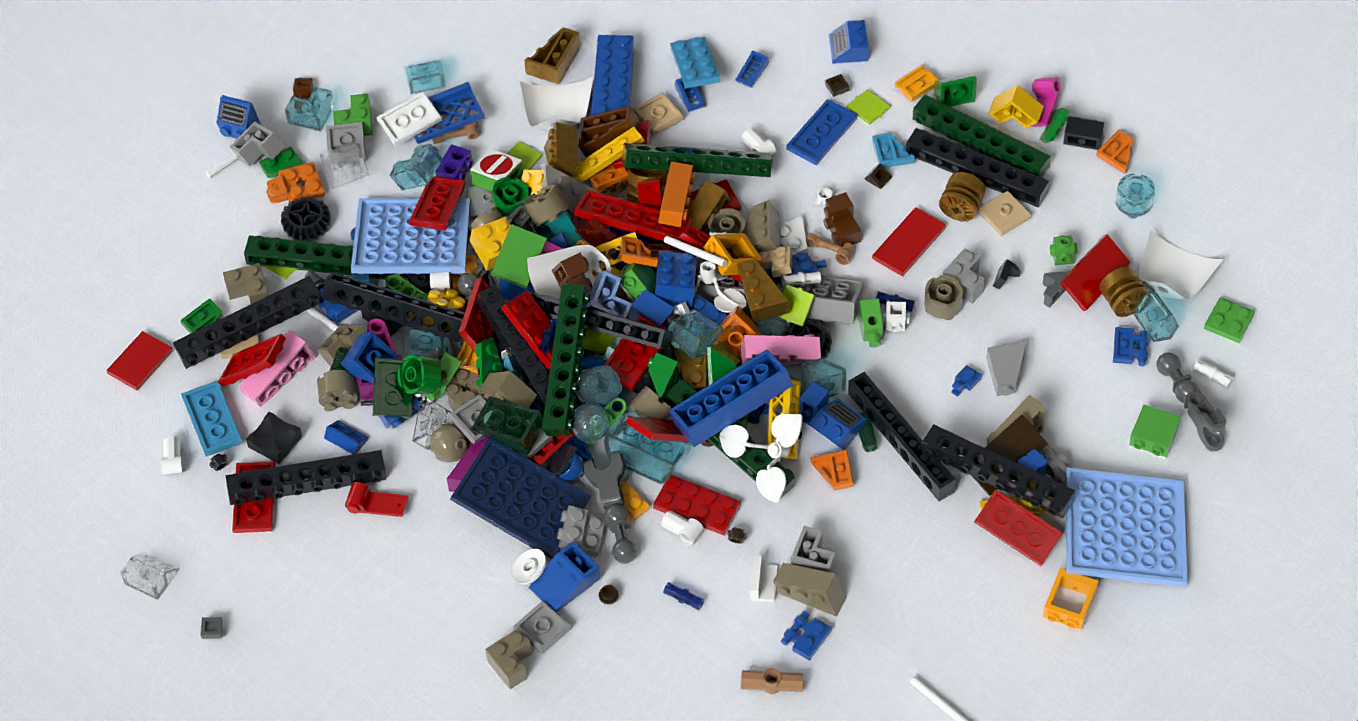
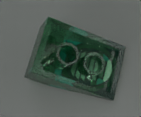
[472,396,543,455]

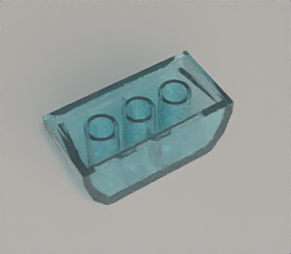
[604,413,692,484]

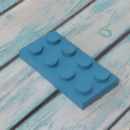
[670,37,720,88]
[181,381,243,457]

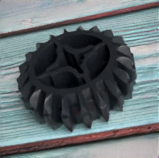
[281,195,331,242]
[781,318,832,367]

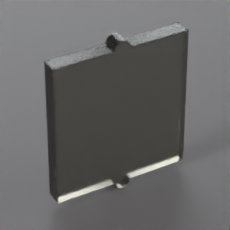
[545,444,577,476]

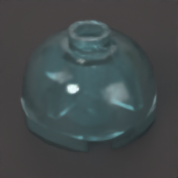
[572,403,611,442]

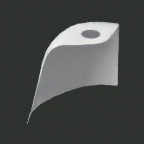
[519,75,594,131]
[1138,230,1224,300]
[527,245,612,323]

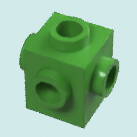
[1050,235,1078,265]

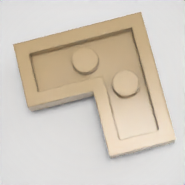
[759,246,792,277]

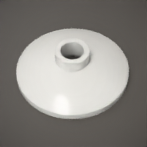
[511,549,547,585]

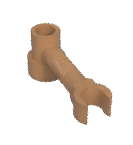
[432,121,479,144]
[807,233,854,265]

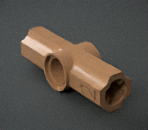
[741,668,803,694]

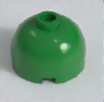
[491,177,529,214]

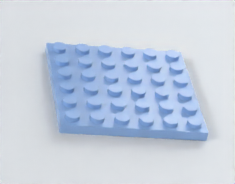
[351,198,470,274]
[1065,468,1187,587]

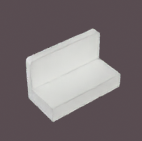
[750,555,778,602]

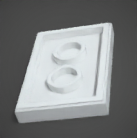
[376,91,442,147]

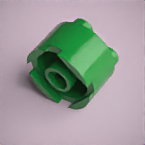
[398,355,442,395]

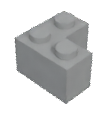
[230,121,285,166]
[942,248,985,304]
[791,526,836,573]

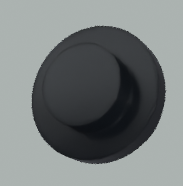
[209,454,228,471]

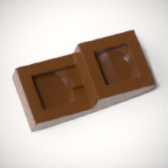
[291,78,313,111]

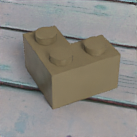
[223,263,268,304]
[317,324,367,367]
[478,371,537,414]
[485,628,532,689]

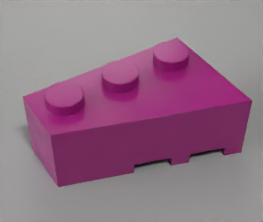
[447,434,499,492]

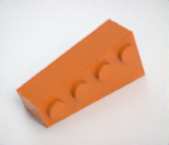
[659,162,695,227]

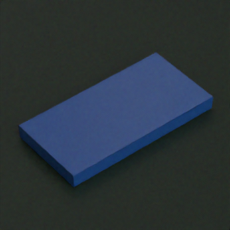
[786,99,857,166]

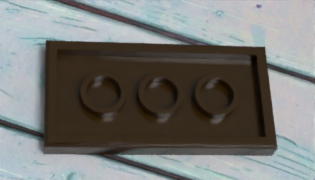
[972,414,1048,496]

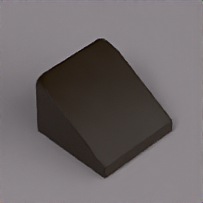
[864,164,892,189]

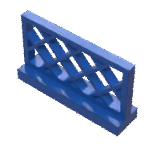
[414,82,485,144]

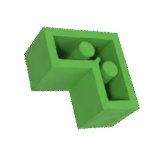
[333,93,373,136]

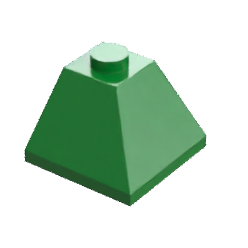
[934,76,977,107]
[707,343,742,385]
[648,353,682,402]

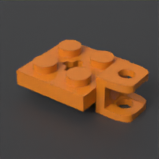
[266,162,325,203]

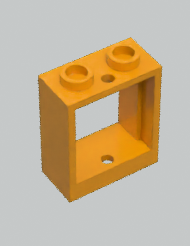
[703,233,763,276]
[1043,568,1099,630]

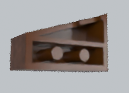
[578,106,639,158]

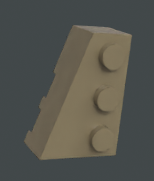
[744,200,781,253]
[987,395,1047,445]
[773,563,846,617]

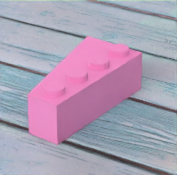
[239,330,317,407]
[741,334,821,365]

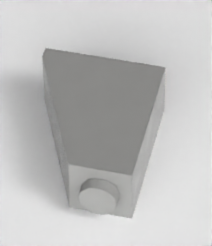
[986,342,1026,396]

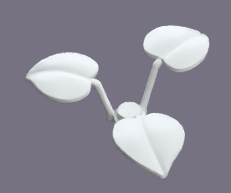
[671,260,746,313]
[720,414,802,502]

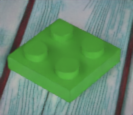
[1204,297,1255,343]

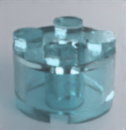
[1115,174,1155,219]
[577,365,622,406]

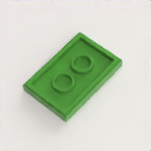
[491,224,547,289]

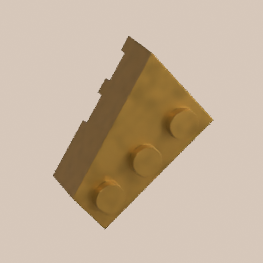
[524,27,580,84]
[544,122,578,177]
[687,180,732,234]
[737,259,790,322]
[671,334,712,393]

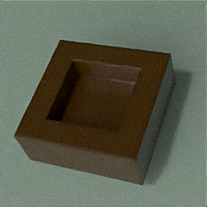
[825,74,849,97]

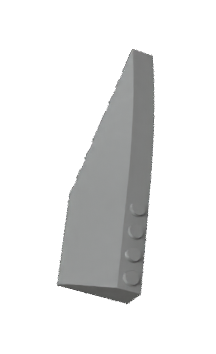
[694,270,865,325]

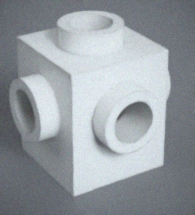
[882,302,909,332]

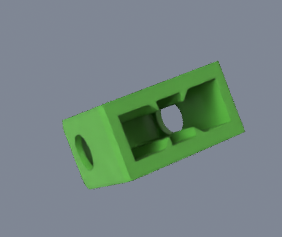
[858,298,883,348]
[425,352,462,400]

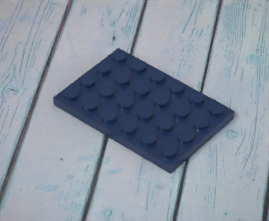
[450,437,592,560]

